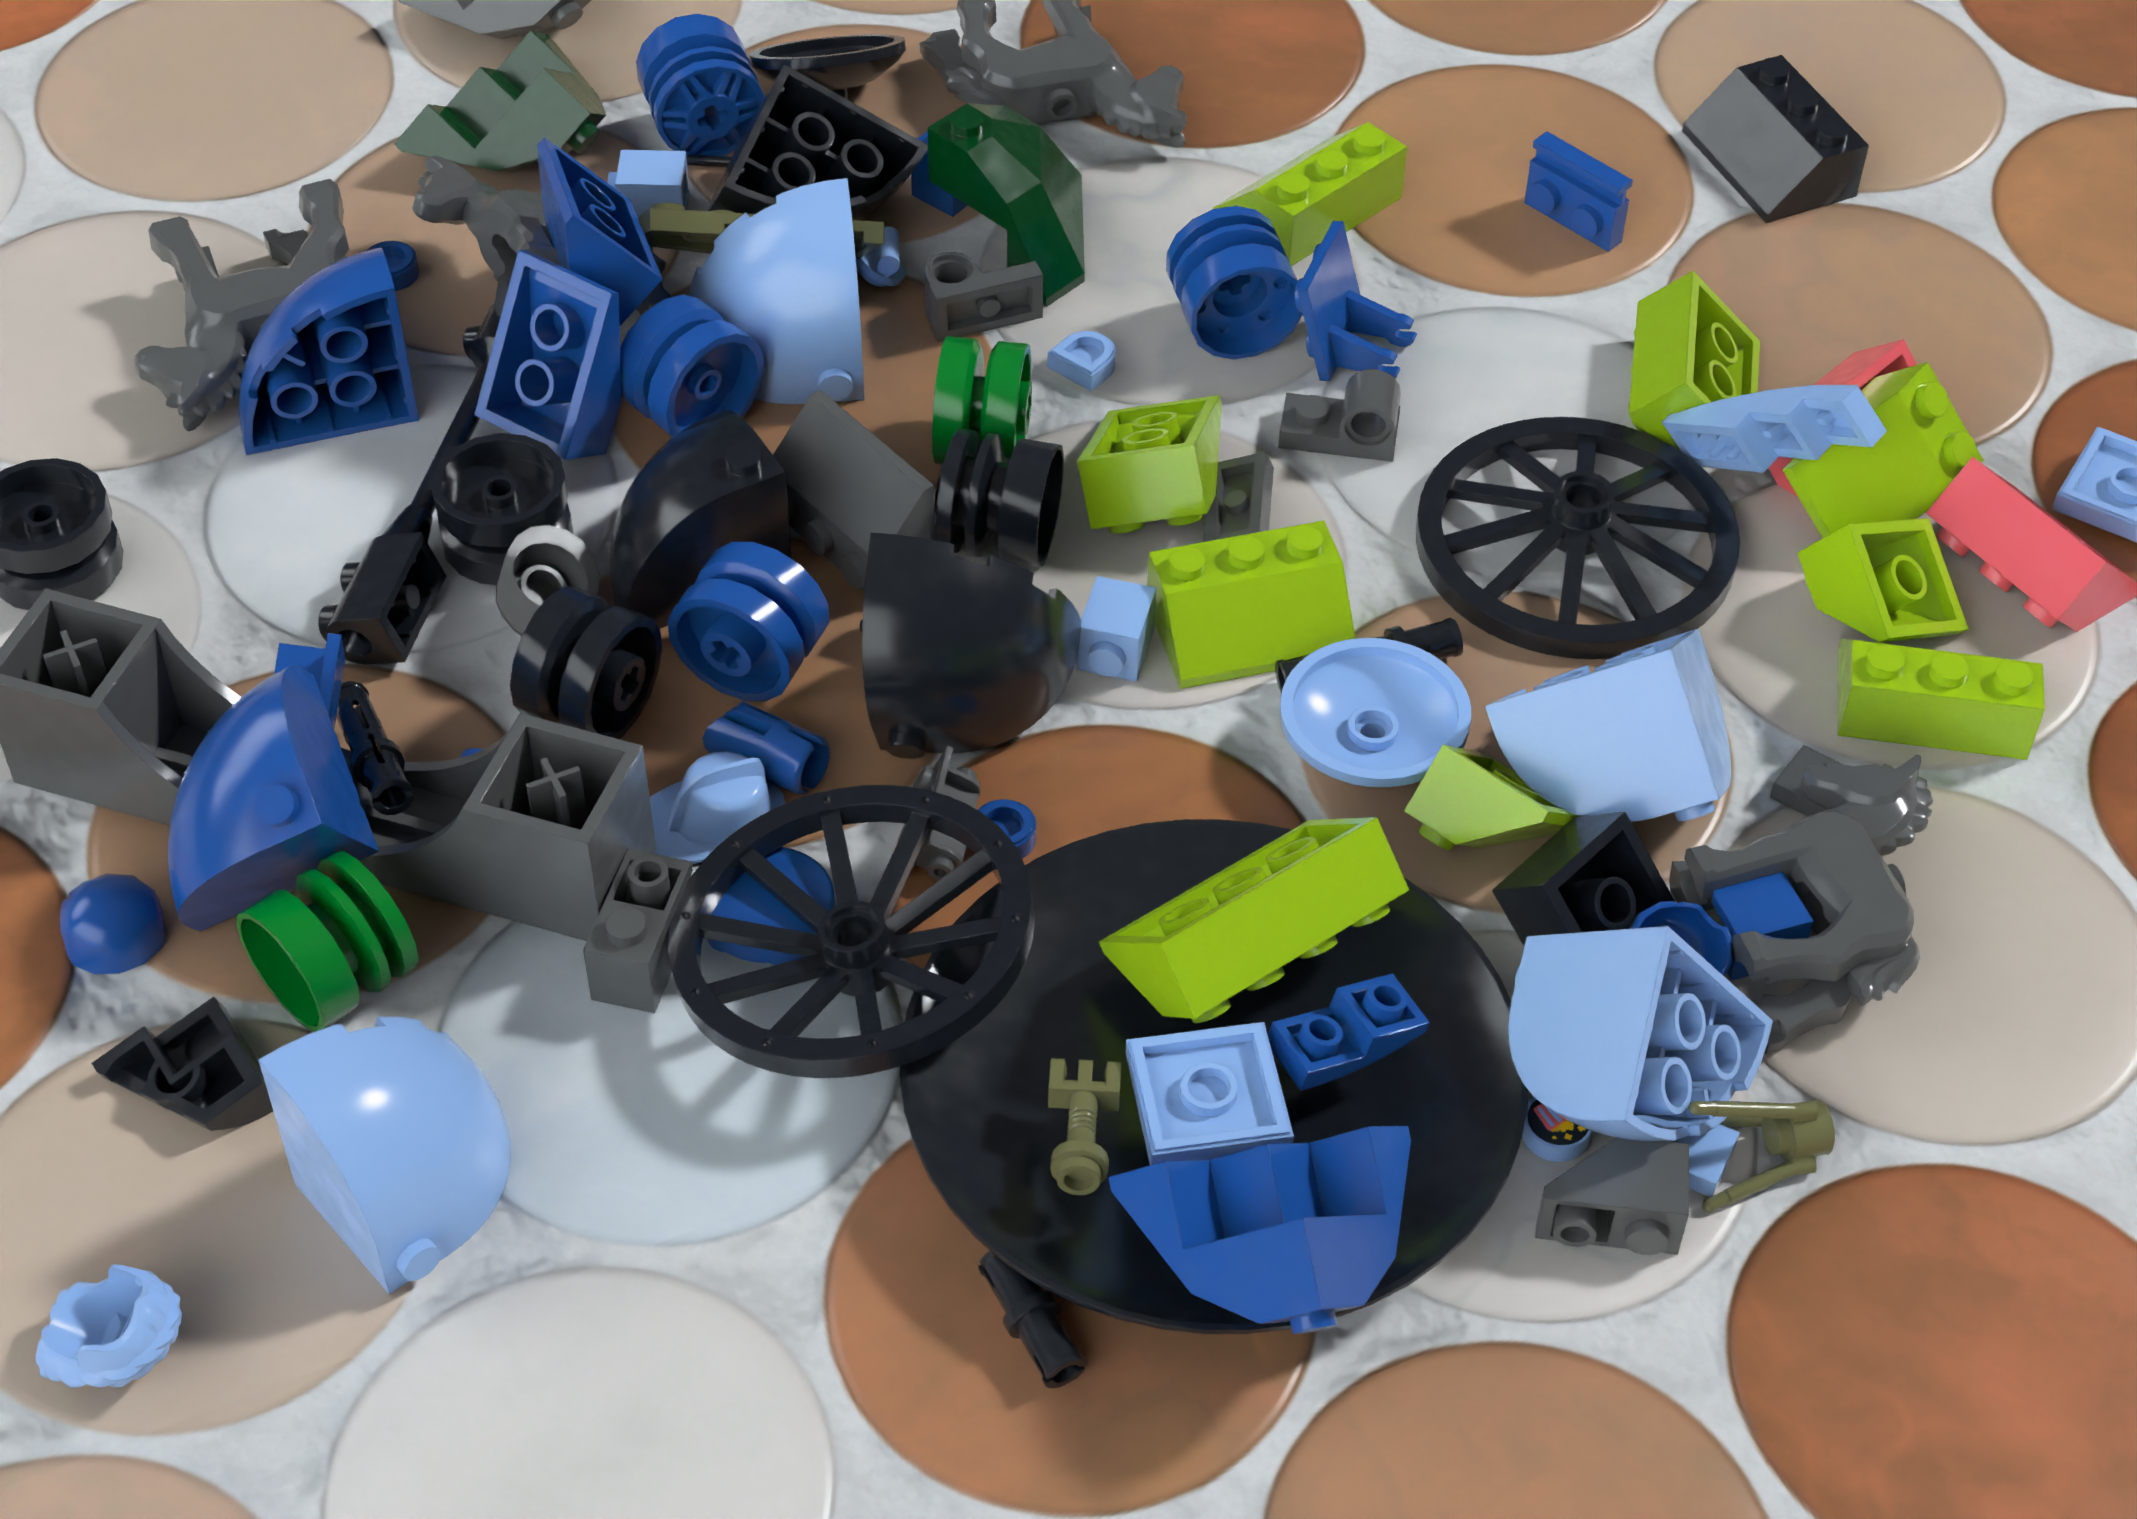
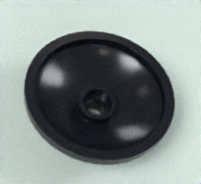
[749,34,906,99]

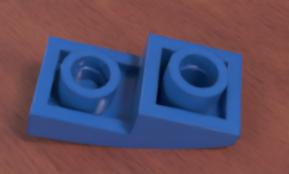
[1267,973,1430,1091]

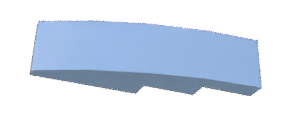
[1662,385,1887,473]

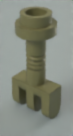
[1048,1058,1121,1195]

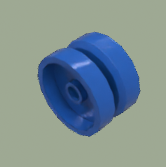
[620,294,765,437]
[667,542,829,701]

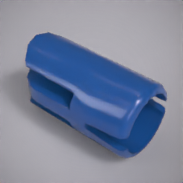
[702,701,830,795]

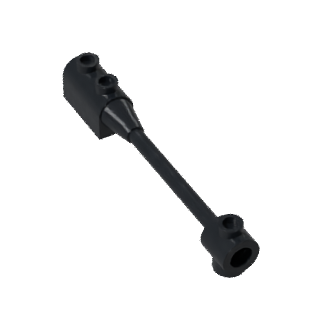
[318,304,501,665]

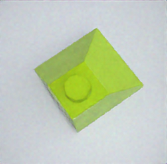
[1797,518,1969,643]
[1404,744,1581,851]

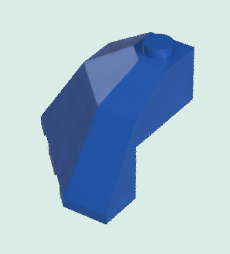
[1109,1126,1411,1334]

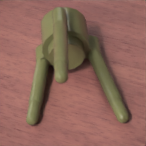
[1688,1100,1835,1212]

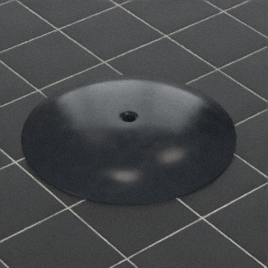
[900,819,1528,1334]

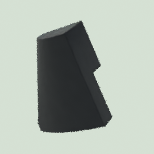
[92,996,273,1131]

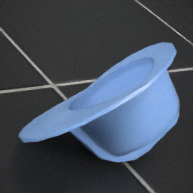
[650,751,785,864]

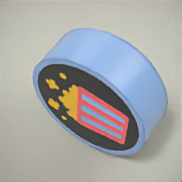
[1522,1097,1592,1162]

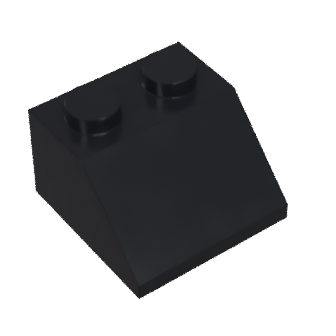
[1492,811,1675,946]

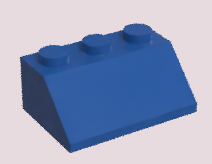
[537,137,663,326]

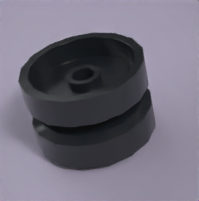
[431,433,573,585]
[0,458,124,610]
[510,586,662,739]

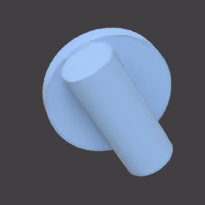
[856,227,906,287]

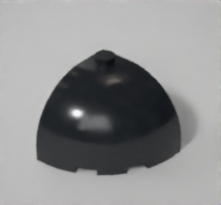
[707,64,928,220]
[610,409,792,628]
[862,532,1082,759]

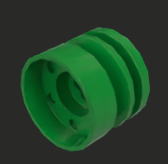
[236,851,419,1032]

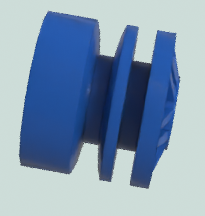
[636,14,764,156]
[1166,206,1303,359]

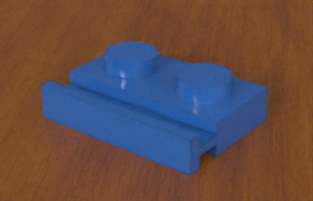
[1524,131,1633,252]

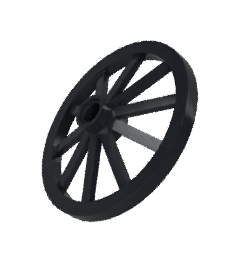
[1416,417,1740,659]
[668,785,1035,1078]

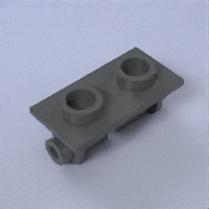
[897,746,981,881]

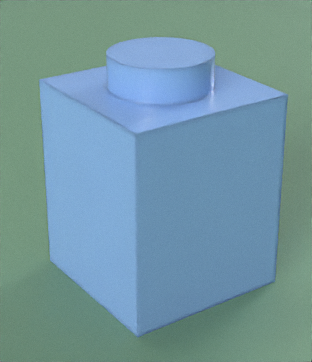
[607,150,690,217]
[1077,576,1156,682]

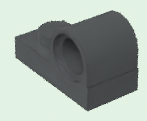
[924,252,1043,342]
[1278,369,1401,462]

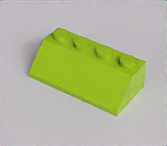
[1099,817,1409,1023]

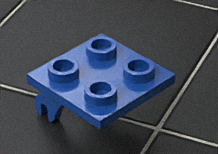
[1295,221,1417,381]

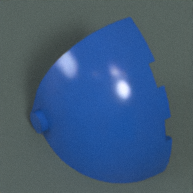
[239,247,419,455]
[168,666,379,932]

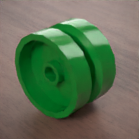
[932,336,1032,464]

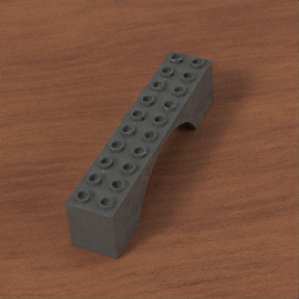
[0,588,656,941]

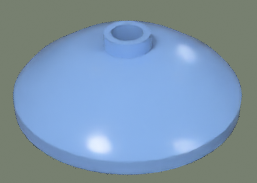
[1280,638,1471,788]

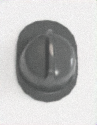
[496,525,600,636]

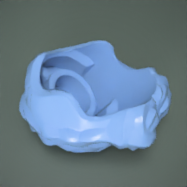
[35,1264,182,1388]

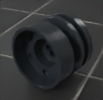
[935,428,1064,568]

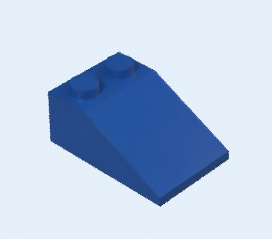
[474,250,621,460]

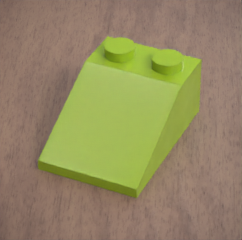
[1783,362,1984,538]
[1077,395,1222,534]

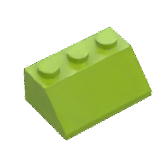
[1213,122,1407,266]
[1628,271,1760,451]
[1147,520,1356,689]
[1837,638,2045,760]

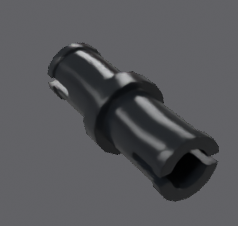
[978,1251,1087,1389]

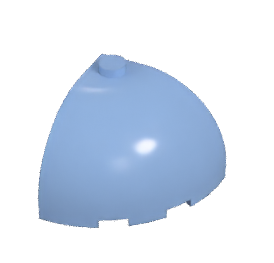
[688,178,864,404]
[1485,628,1731,822]
[1508,926,1773,1141]
[259,1017,511,1294]

